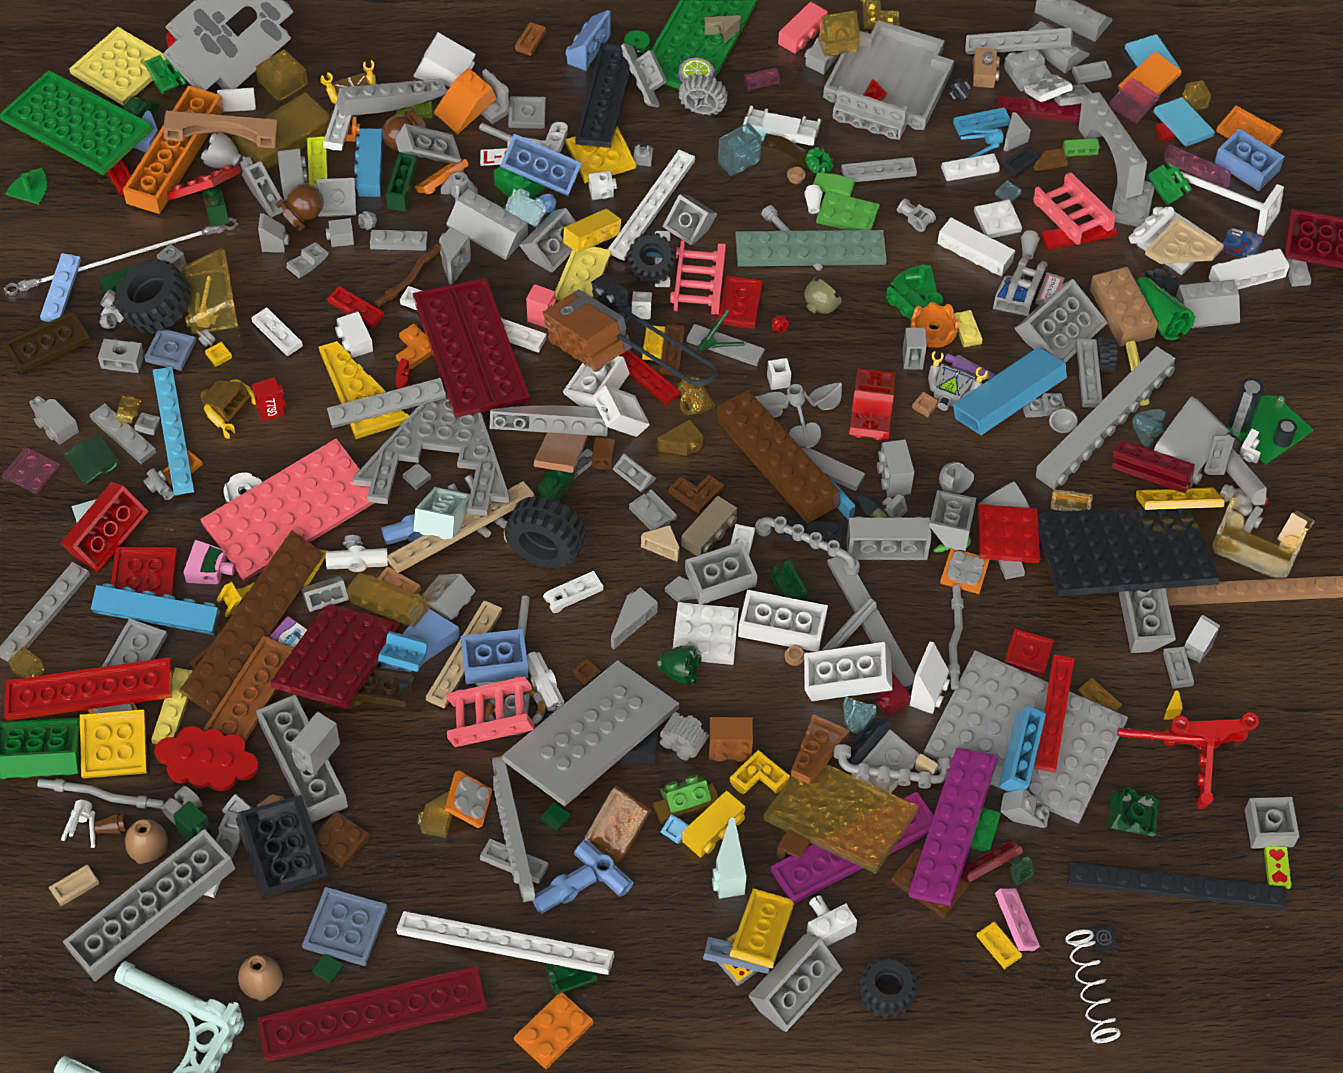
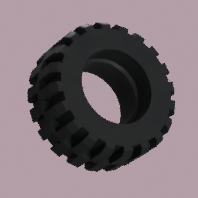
[114,259,192,333]
[504,496,586,569]

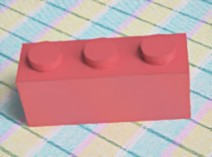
[778,2,828,54]

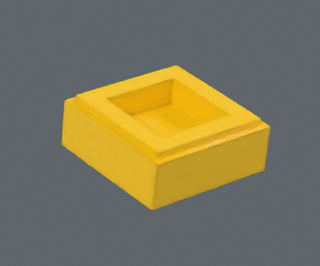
[205,342,232,367]

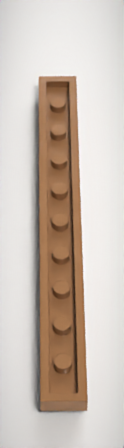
[1165,576,1343,606]

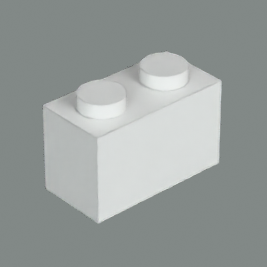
[335,312,373,358]

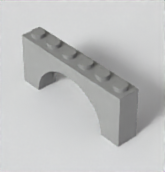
[1078,92,1147,199]

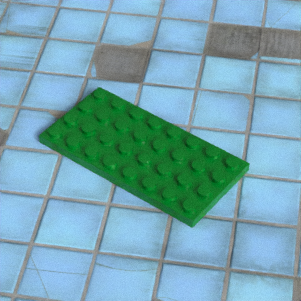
[651,0,758,89]
[0,70,153,175]

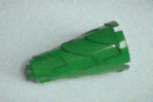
[1135,277,1195,340]

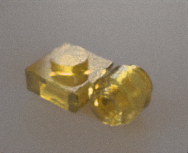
[116,396,141,425]

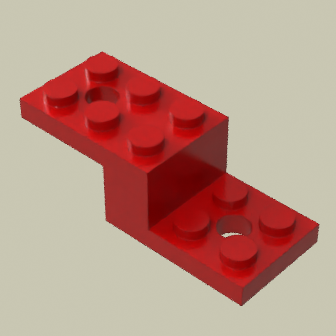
[849,368,896,440]

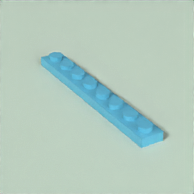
[153,366,194,496]

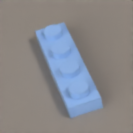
[40,253,81,322]

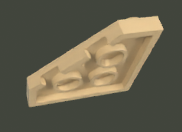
[1145,217,1224,264]

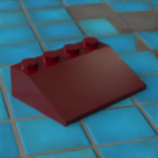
[1284,209,1343,269]

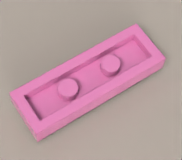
[995,889,1040,951]

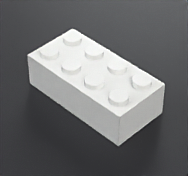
[738,590,828,652]
[804,642,892,701]

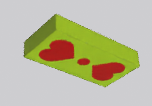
[1264,846,1291,889]

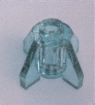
[1133,409,1167,448]
[843,697,877,733]

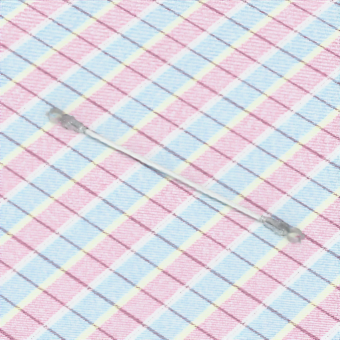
[4,218,238,295]

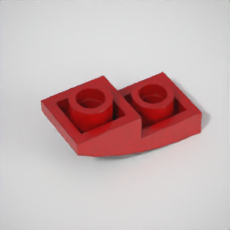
[396,358,411,389]

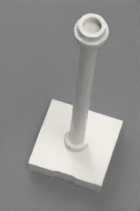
[1171,171,1284,236]

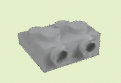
[1004,50,1051,92]

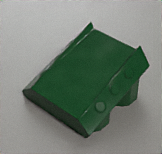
[1107,787,1159,837]

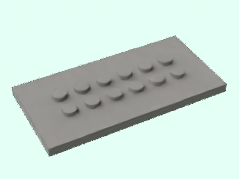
[502,660,679,806]

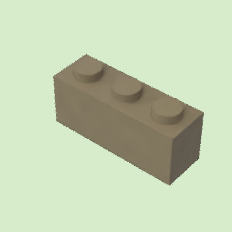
[681,496,737,556]

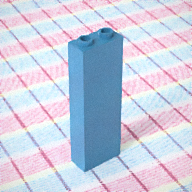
[953,347,1067,435]

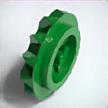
[806,147,834,174]

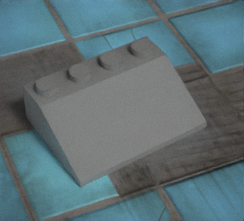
[1014,279,1108,362]

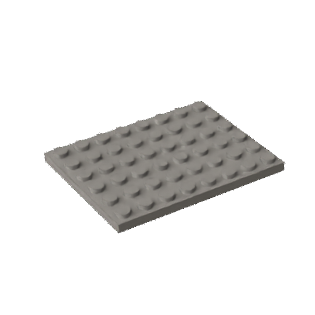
[924,651,1128,824]

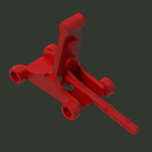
[1117,713,1259,809]

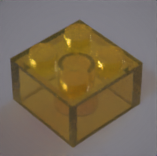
[255,49,308,101]

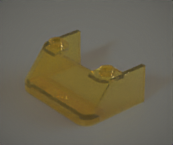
[1213,491,1312,579]

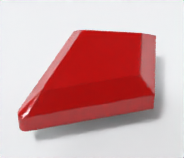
[863,79,887,101]

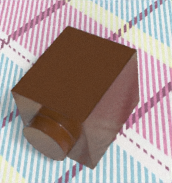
[592,437,615,470]

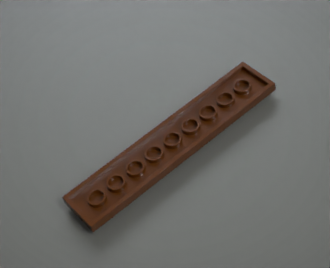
[179,530,324,715]

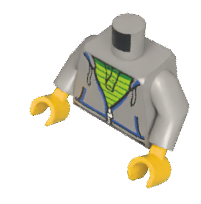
[928,351,989,411]

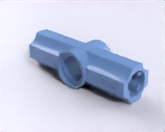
[381,515,424,545]
[574,840,633,897]
[533,864,597,914]

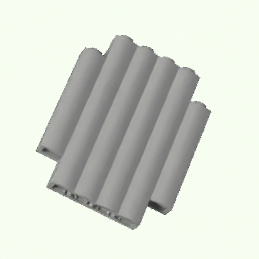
[823,20,954,139]

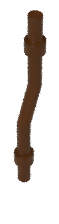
[374,242,441,308]

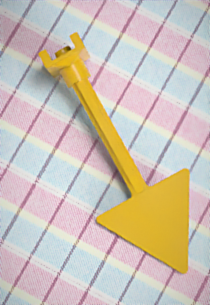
[217,550,327,617]

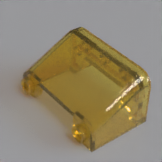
[180,248,238,334]

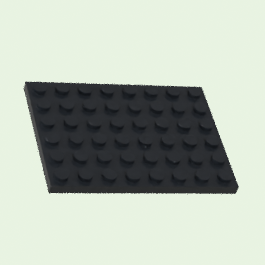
[1037,505,1219,597]

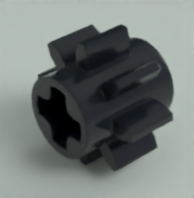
[949,78,971,101]

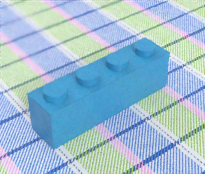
[354,129,383,197]
[999,705,1046,792]

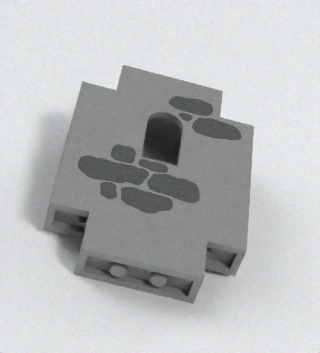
[163,0,293,91]

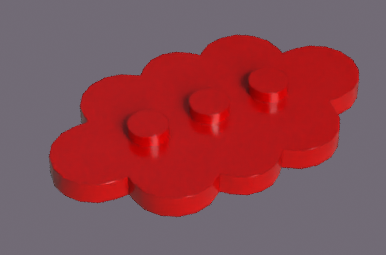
[154,726,259,791]

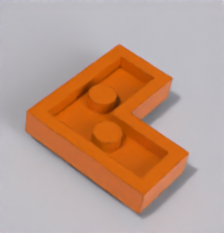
[396,324,433,369]

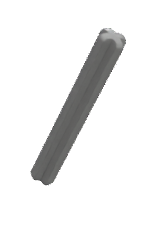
[821,598,877,651]

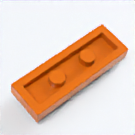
[415,159,469,194]

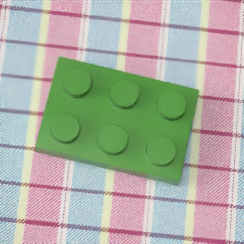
[816,191,879,230]

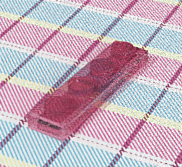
[1165,144,1231,189]

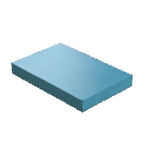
[1125,34,1182,71]
[1153,97,1215,147]

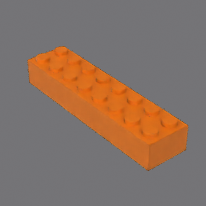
[123,85,224,214]

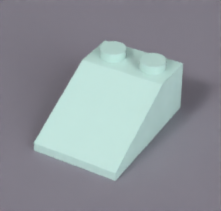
[414,487,470,539]
[712,818,746,898]

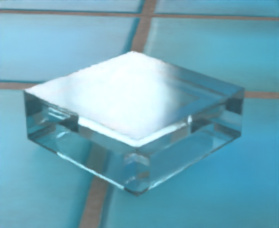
[995,180,1021,202]

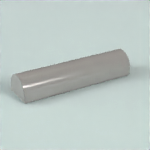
[1226,448,1267,505]

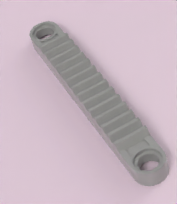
[492,756,535,902]

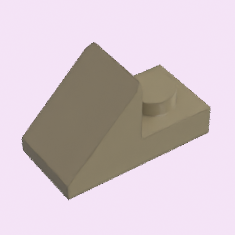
[704,15,740,44]

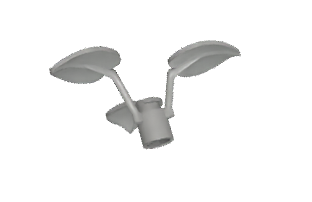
[755,382,842,448]

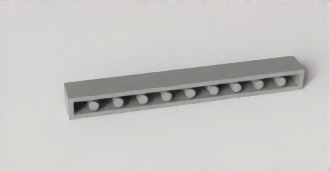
[1036,346,1175,490]

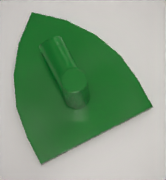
[5,168,47,204]
[891,265,937,296]

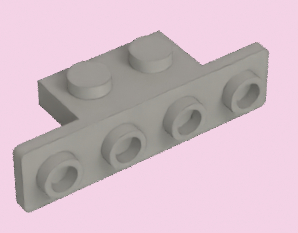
[621,43,667,108]

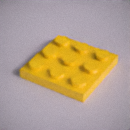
[566,127,636,183]
[80,710,147,779]

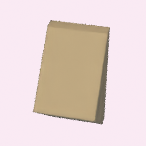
[1278,511,1315,549]
[641,525,679,561]

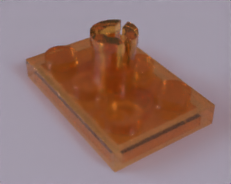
[583,786,651,865]

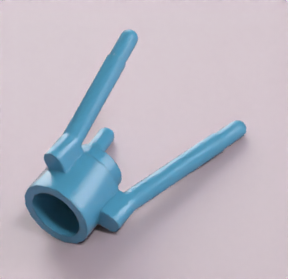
[961,128,1003,158]

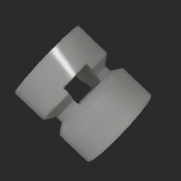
[161,786,203,825]

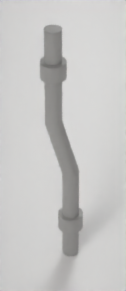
[948,585,964,690]
[37,778,164,809]

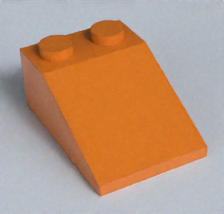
[434,67,497,135]

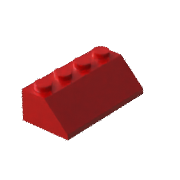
[60,482,148,572]

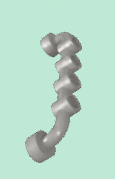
[755,516,860,576]
[834,744,952,789]

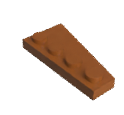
[791,714,850,784]

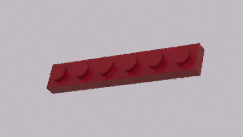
[997,96,1082,122]

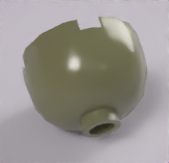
[804,277,842,314]

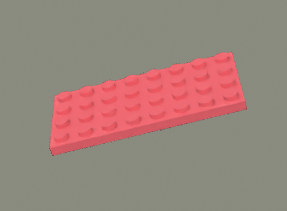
[200,439,374,582]

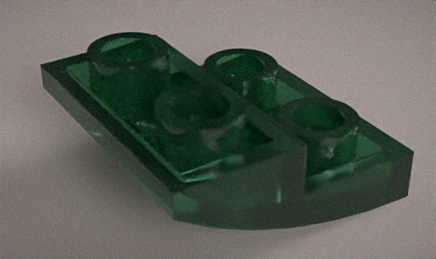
[64,434,120,485]

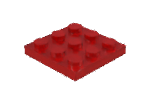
[977,504,1040,563]
[111,547,178,597]

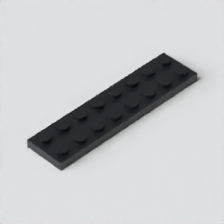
[575,43,636,148]

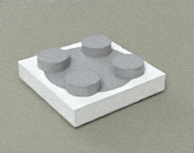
[1024,74,1073,102]

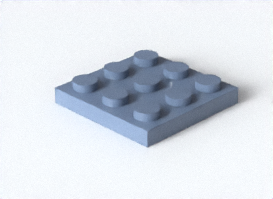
[302,887,388,966]

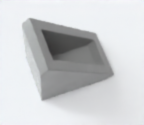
[1004,112,1030,151]

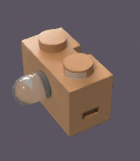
[973,48,1000,88]

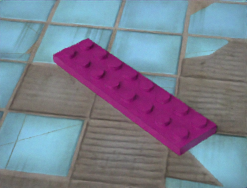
[909,747,998,906]
[770,792,934,904]

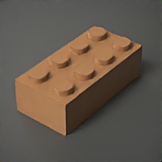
[1090,267,1158,347]

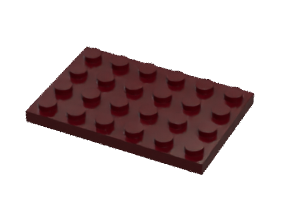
[270,604,401,709]

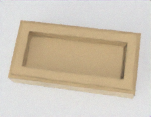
[49,864,99,906]

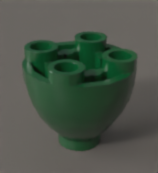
[657,644,702,686]

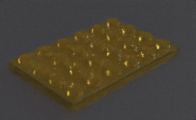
[763,764,918,874]

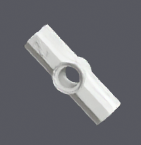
[326,545,388,572]
[527,651,564,712]

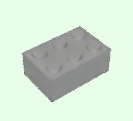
[685,541,757,605]

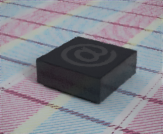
[1090,926,1117,952]

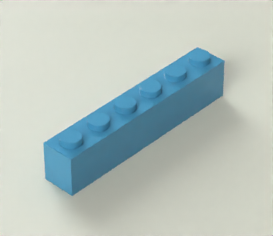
[91,583,220,635]

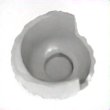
[939,462,974,494]

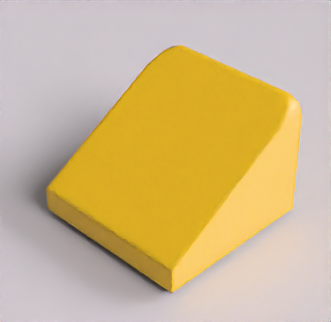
[1164,691,1183,720]

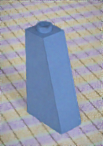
[381,607,460,672]

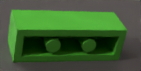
[1063,138,1099,157]

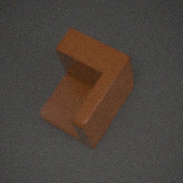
[777,830,810,860]

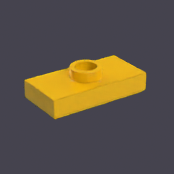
[642,326,666,360]
[977,922,1022,969]

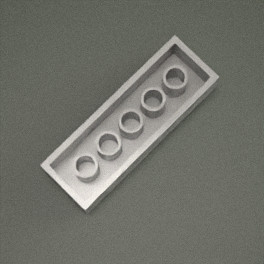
[256,695,348,823]

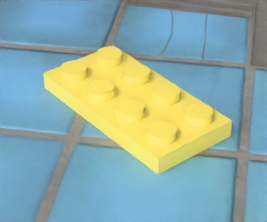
[555,246,611,302]

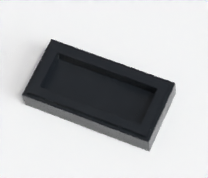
[1002,146,1041,178]

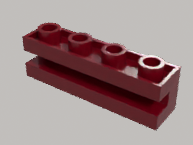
[1112,439,1195,493]

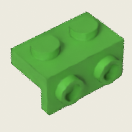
[660,775,711,813]

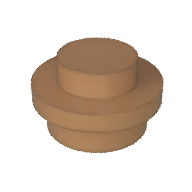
[787,167,805,184]
[784,646,805,666]

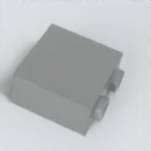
[291,712,340,775]

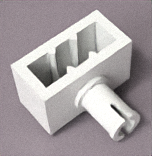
[807,896,857,947]

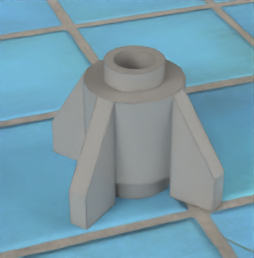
[441,172,478,203]

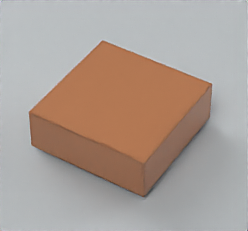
[912,392,939,417]

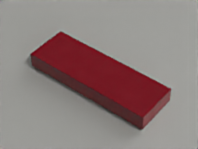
[961,840,1023,882]

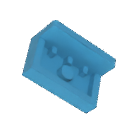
[378,631,428,672]

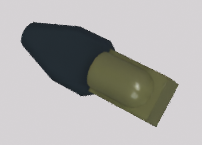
[856,494,890,518]

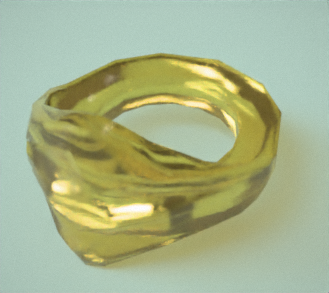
[680,389,706,415]

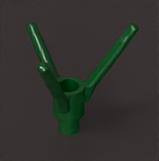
[696,309,745,353]

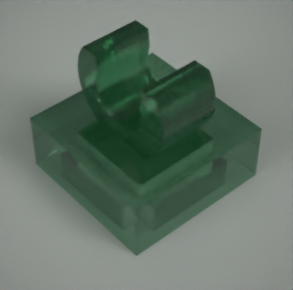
[1009,856,1034,886]

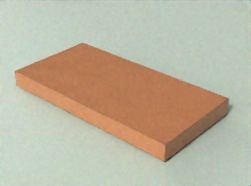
[534,432,589,473]

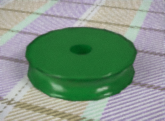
[624,30,650,53]

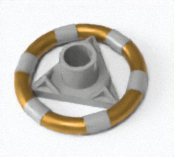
[485,688,545,735]

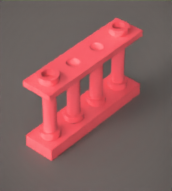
[1034,173,1115,245]
[670,240,726,315]
[446,677,534,747]

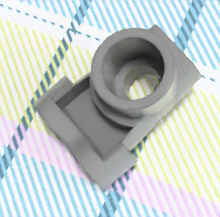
[143,468,174,500]

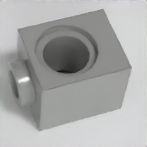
[157,244,187,272]

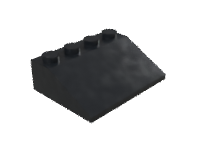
[236,795,328,900]

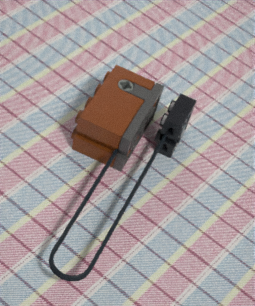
[543,274,718,386]

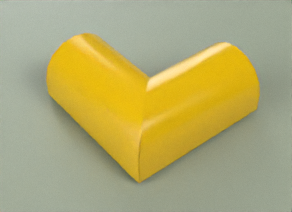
[730,750,790,794]

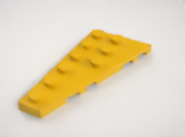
[319,341,409,439]

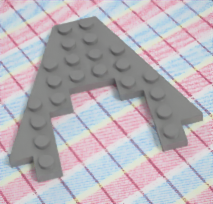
[353,389,509,516]

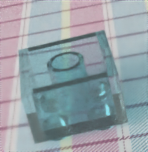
[718,123,762,176]
[504,188,548,227]

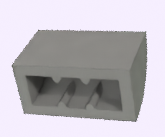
[301,576,349,612]

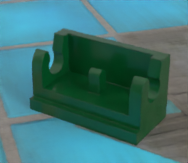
[770,560,808,601]
[545,963,597,995]

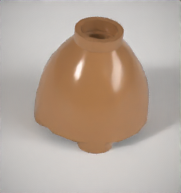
[125,819,169,864]
[238,954,283,1001]

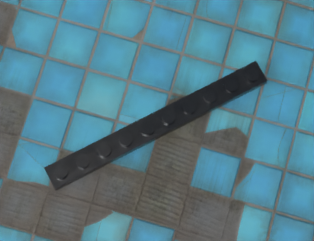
[1068,862,1286,910]

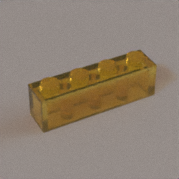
[346,573,428,628]

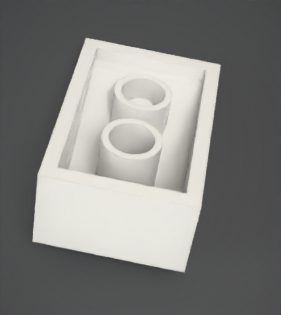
[909,641,950,714]

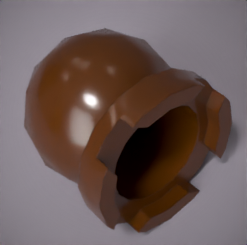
[382,107,427,151]
[276,184,324,231]

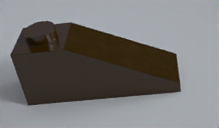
[760,133,813,173]

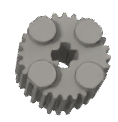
[660,712,709,761]

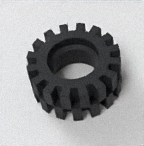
[1097,337,1117,371]

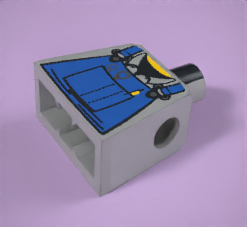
[993,273,1031,316]

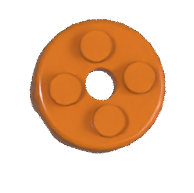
[910,302,959,348]

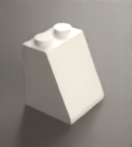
[414,33,475,87]

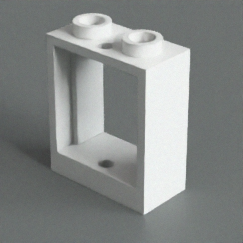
[592,385,650,437]

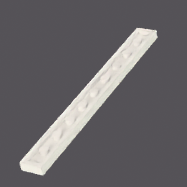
[396,911,614,975]

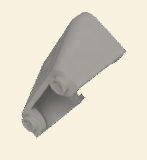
[1154,397,1231,488]

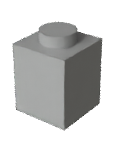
[326,218,354,247]

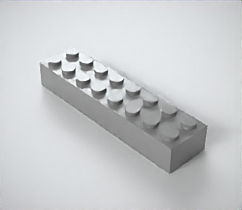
[63,829,235,981]

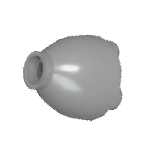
[201,132,242,169]

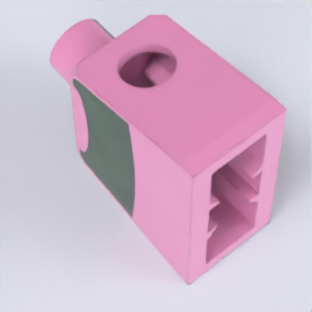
[184,540,235,584]

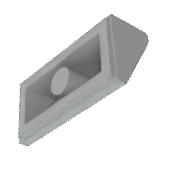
[613,454,656,492]

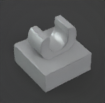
[633,145,653,166]
[882,494,908,518]

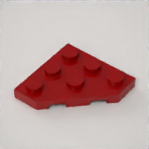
[167,164,242,200]

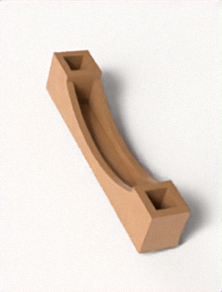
[163,111,277,149]

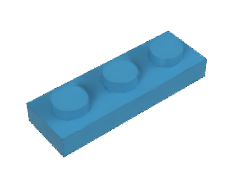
[953,107,1011,136]

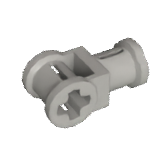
[897,198,936,232]

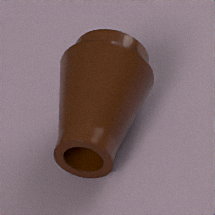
[94,813,128,834]

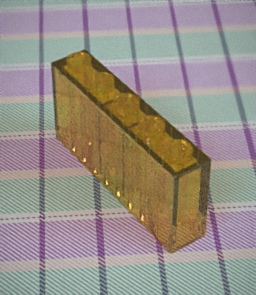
[232,92,332,170]

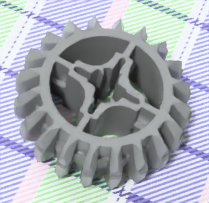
[679,74,727,116]

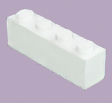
[938,218,1015,277]
[1209,249,1290,290]

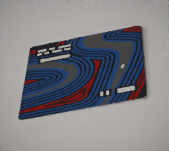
[1222,225,1264,258]

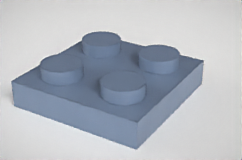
[145,329,196,371]

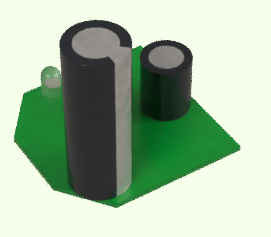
[1228,377,1314,465]

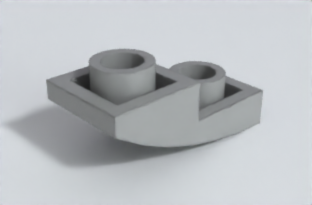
[1023,393,1065,417]

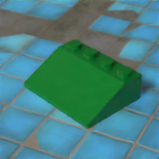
[0,718,81,779]

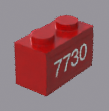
[252,378,286,422]

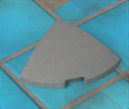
[979,482,1030,508]

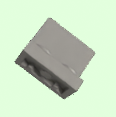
[481,69,509,124]

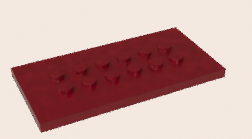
[413,278,530,418]

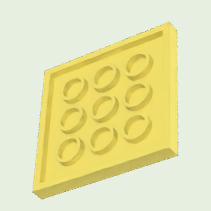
[69,27,166,106]

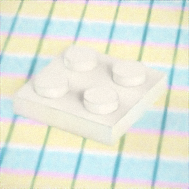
[974,200,1022,238]

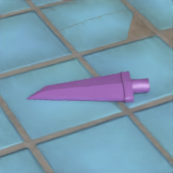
[945,354,996,380]

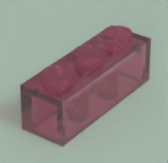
[744,68,780,90]

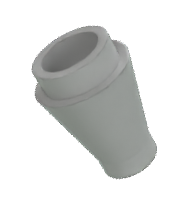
[1021,231,1039,260]

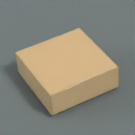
[914,754,938,775]

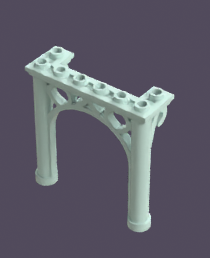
[54,961,244,1073]

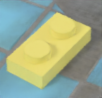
[954,310,982,348]

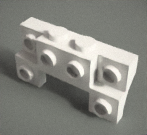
[743,106,821,146]

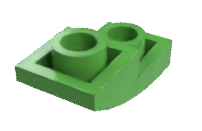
[813,173,855,196]

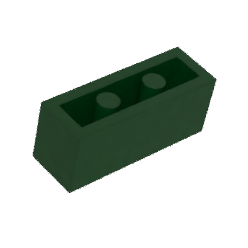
[386,153,418,212]

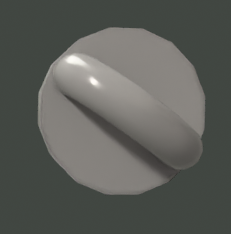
[101,289,117,310]

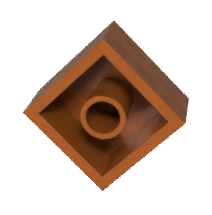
[709,717,753,762]

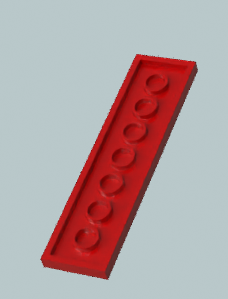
[4,658,172,721]

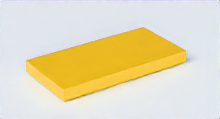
[1136,488,1224,510]
[730,888,794,968]

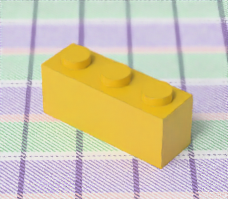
[563,209,621,253]
[682,791,745,858]

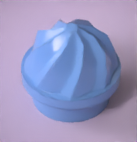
[538,194,557,213]

